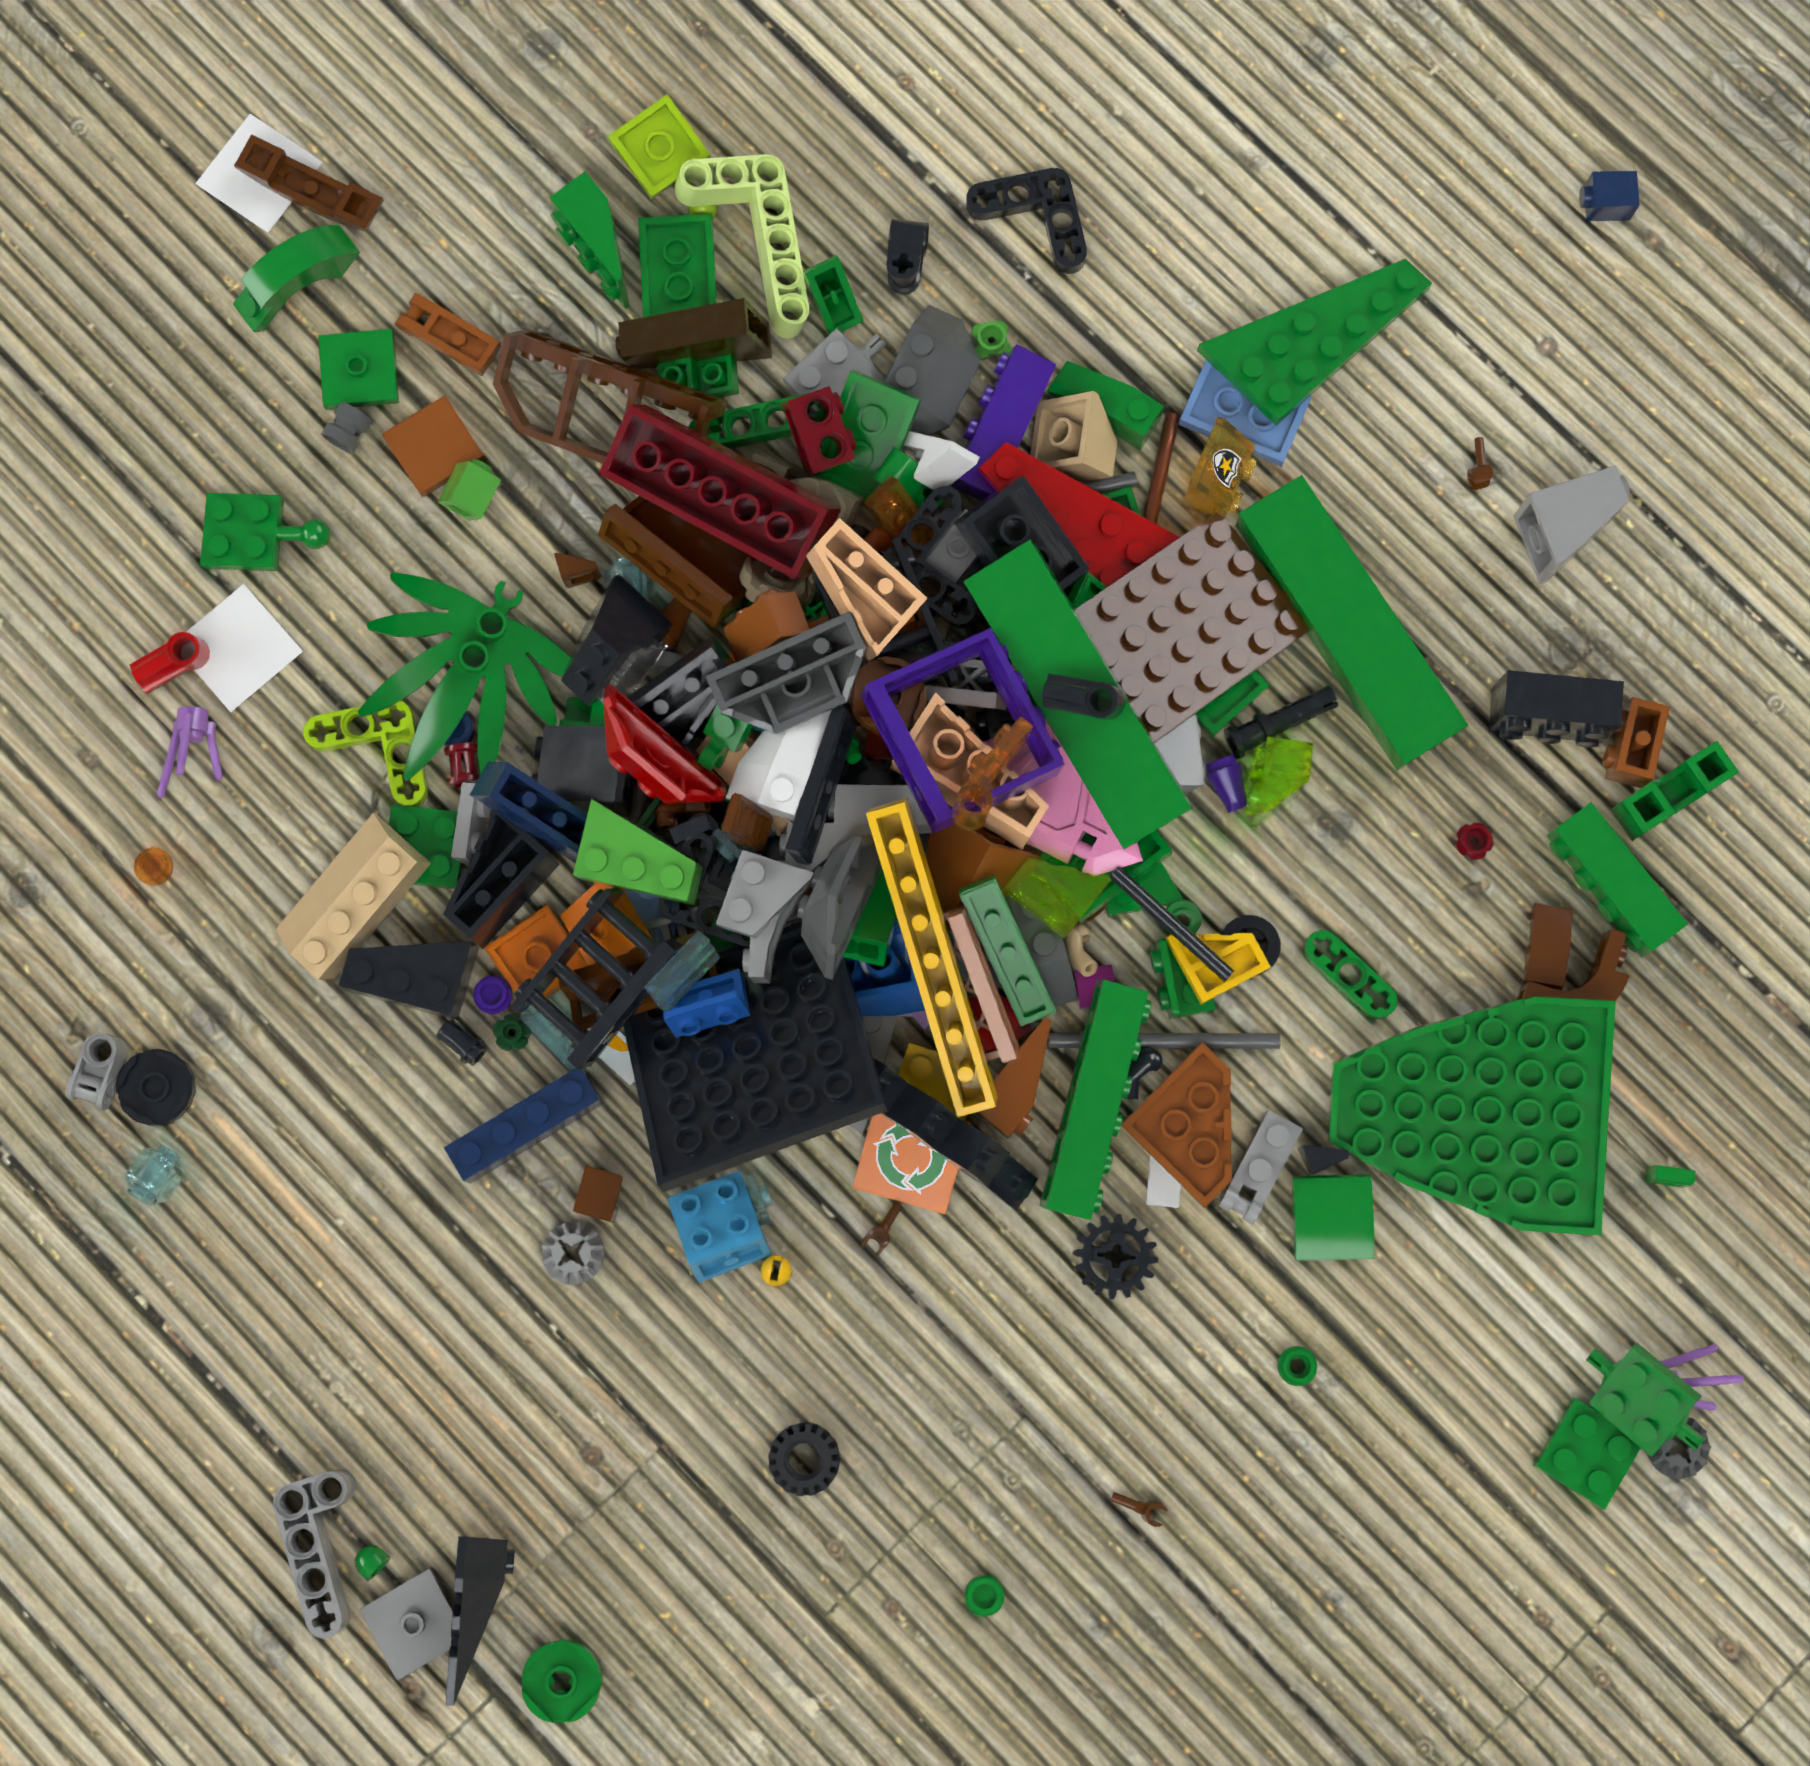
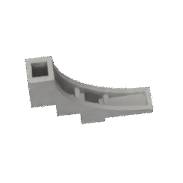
[731,785,932,983]

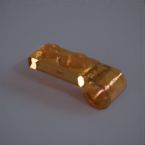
[864,476,933,582]
[952,717,1033,831]

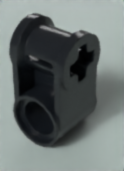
[886,219,929,295]

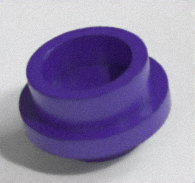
[473,976,512,1015]

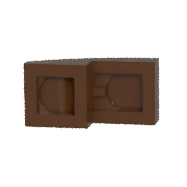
[1524,903,1573,990]

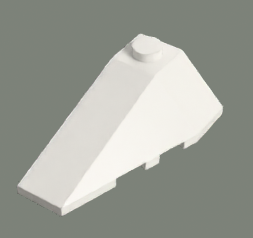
[726,705,843,822]

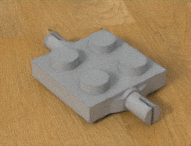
[783,328,886,421]

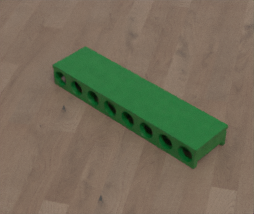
[1235,475,1469,771]
[963,540,1194,850]

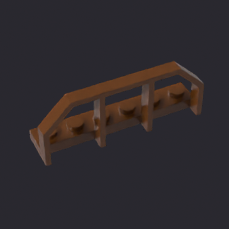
[493,329,728,463]

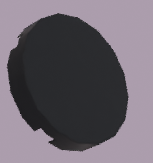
[116,1049,196,1126]

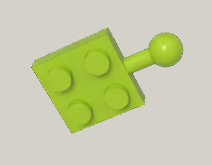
[607,94,718,218]

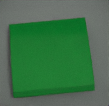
[1292,1174,1374,1261]

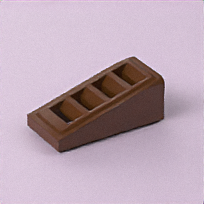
[721,793,773,852]

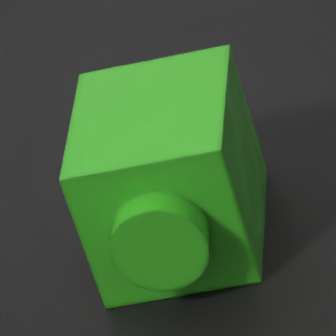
[438,459,501,521]

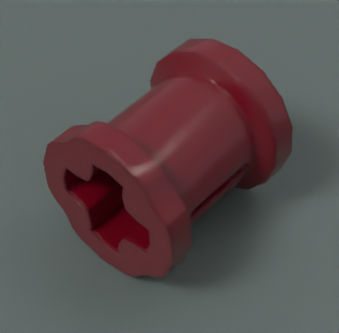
[444,743,480,788]

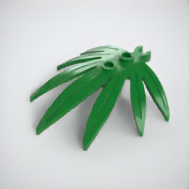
[358,572,570,781]

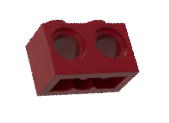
[781,386,856,475]

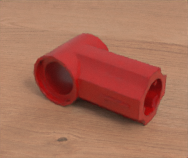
[129,632,210,694]

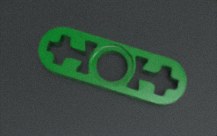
[1303,930,1397,1020]

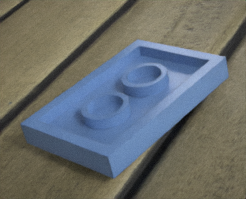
[1178,360,1312,467]

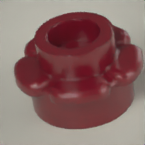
[1456,823,1493,860]

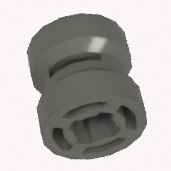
[321,402,372,454]

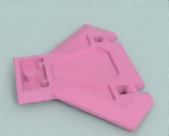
[983,719,1143,877]

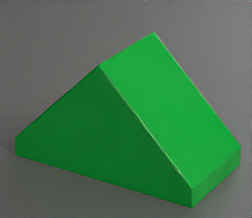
[803,255,864,335]

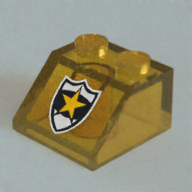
[1182,416,1258,518]

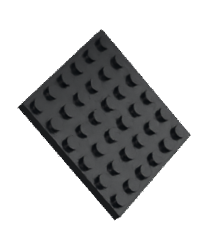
[623,921,888,1192]

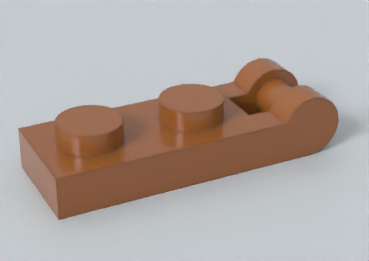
[395,293,501,376]

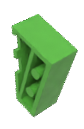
[573,799,703,905]

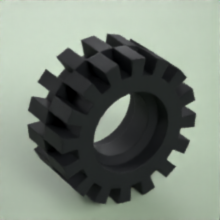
[768,1422,841,1496]

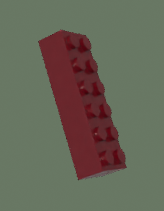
[599,404,841,580]

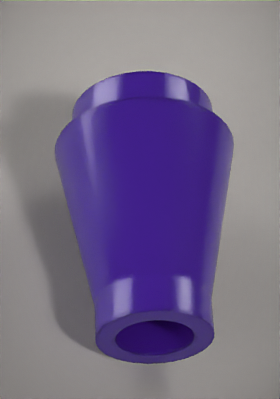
[1205,754,1249,813]

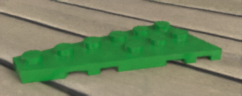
[1197,259,1432,426]

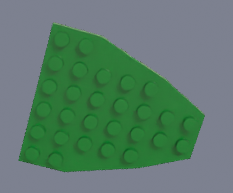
[1328,996,1616,1236]

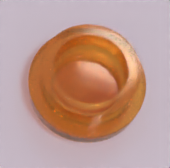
[134,847,173,886]

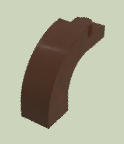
[1517,929,1630,1001]

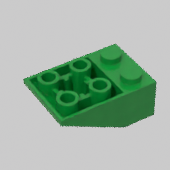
[549,171,630,309]

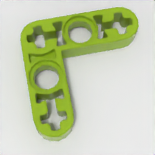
[303,701,428,807]

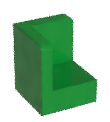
[559,697,605,726]

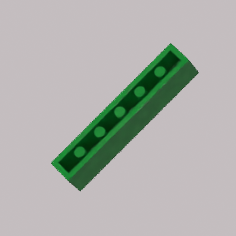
[1039,980,1151,1220]

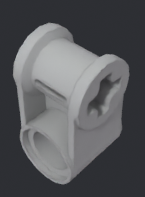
[65,1033,128,1111]

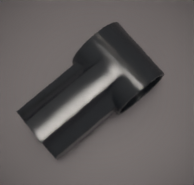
[1042,673,1125,720]

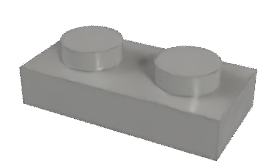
[451,782,492,865]

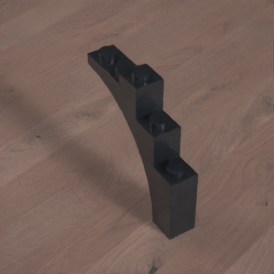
[874,1058,1038,1211]

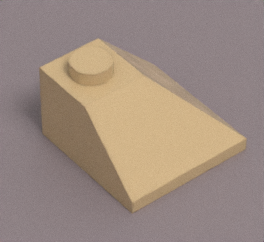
[1030,391,1118,482]

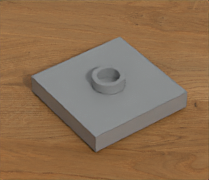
[359,1568,453,1680]

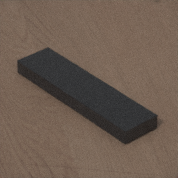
[785,706,857,866]

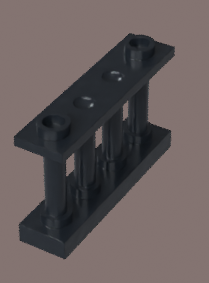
[812,537,961,688]
[510,888,686,1070]

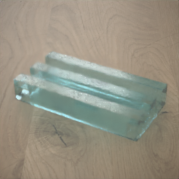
[644,931,720,1012]

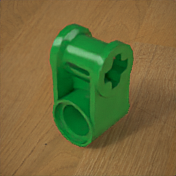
[872,447,943,508]

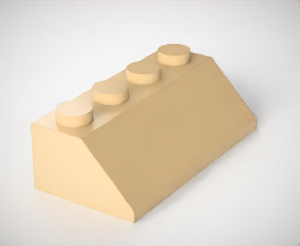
[276,813,431,980]

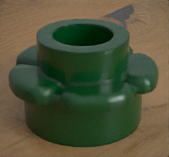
[493,1013,531,1051]

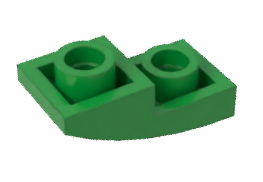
[657,354,739,397]

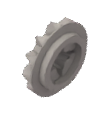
[542,1222,604,1285]

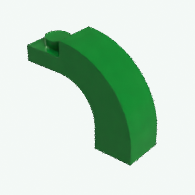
[233,225,360,332]

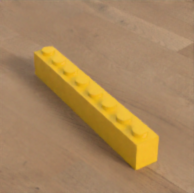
[866,797,998,1118]

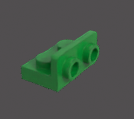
[1150,938,1216,1019]

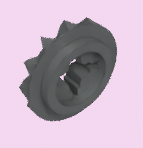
[1647,1417,1712,1479]

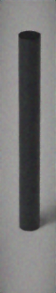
[1108,866,1235,982]

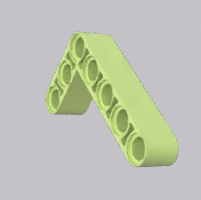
[674,154,809,339]

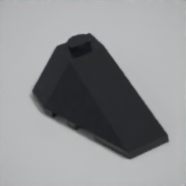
[445,1536,515,1706]

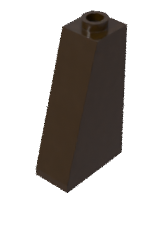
[615,298,772,369]

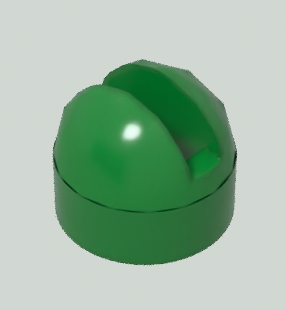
[355,1545,391,1581]

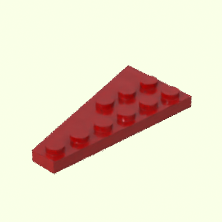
[977,442,1180,587]

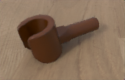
[1467,437,1493,490]
[861,1202,902,1256]
[1110,1492,1168,1527]

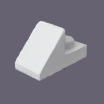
[903,431,980,490]

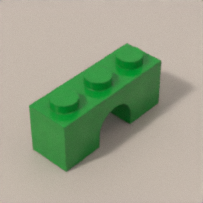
[1611,741,1739,841]

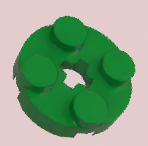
[522,1639,603,1723]

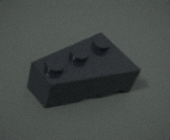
[627,635,735,747]
[443,810,560,949]

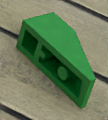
[1047,361,1164,451]

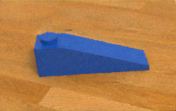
[846,923,925,1016]

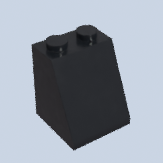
[561,573,673,706]
[531,726,635,817]

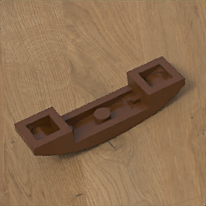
[234,134,384,232]

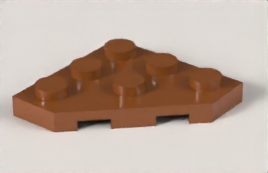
[1121,1042,1232,1208]

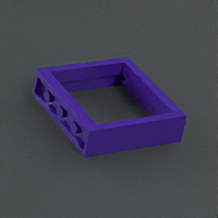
[861,628,1065,834]

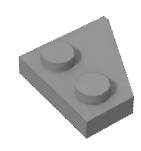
[716,850,814,938]

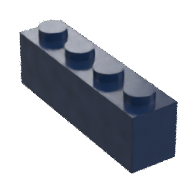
[470,761,587,864]
[444,1068,604,1184]

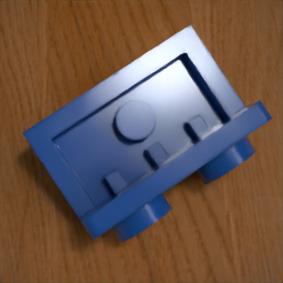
[663,969,750,1038]

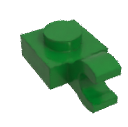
[697,704,753,771]

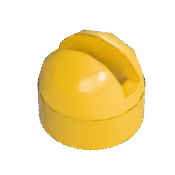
[760,1255,792,1287]

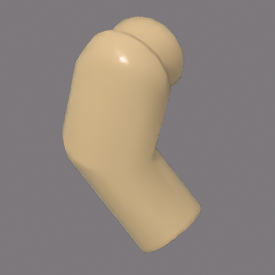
[1063,923,1098,977]

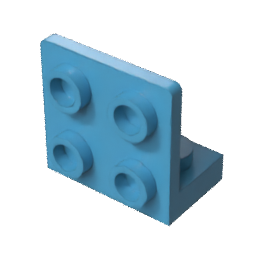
[668,1171,772,1283]

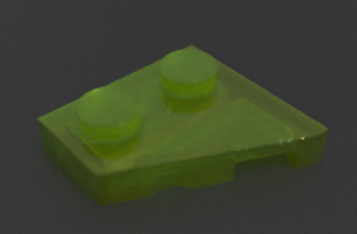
[1003,858,1111,939]

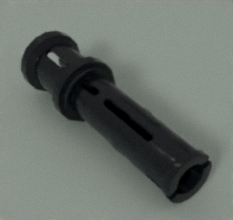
[1224,685,1338,759]

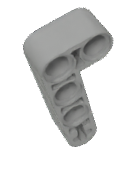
[273,1470,355,1639]

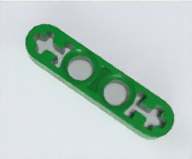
[688,393,823,449]

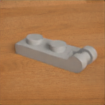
[1218,1110,1303,1225]

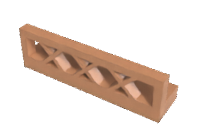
[942,905,1019,1063]

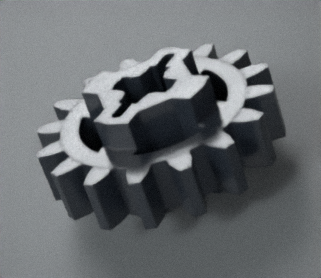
[1072,1214,1158,1300]

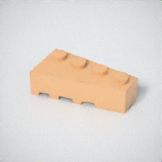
[890,692,1049,850]

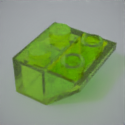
[1244,737,1314,828]

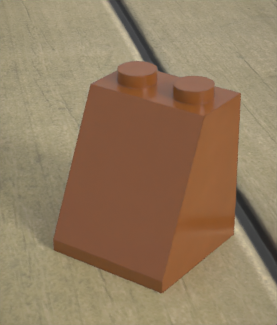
[927,817,1042,931]

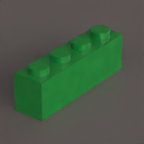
[1547,802,1688,957]

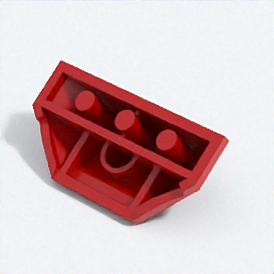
[603,684,727,804]

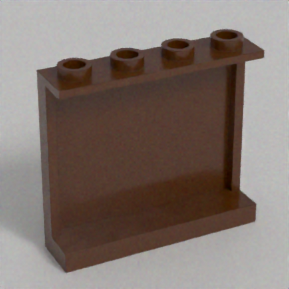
[598,496,757,628]

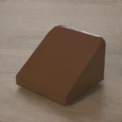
[554,553,602,588]

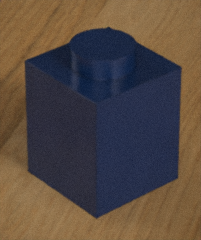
[1579,171,1639,222]

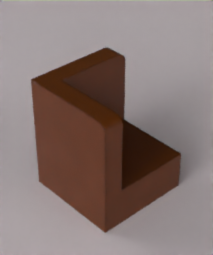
[573,1166,623,1223]

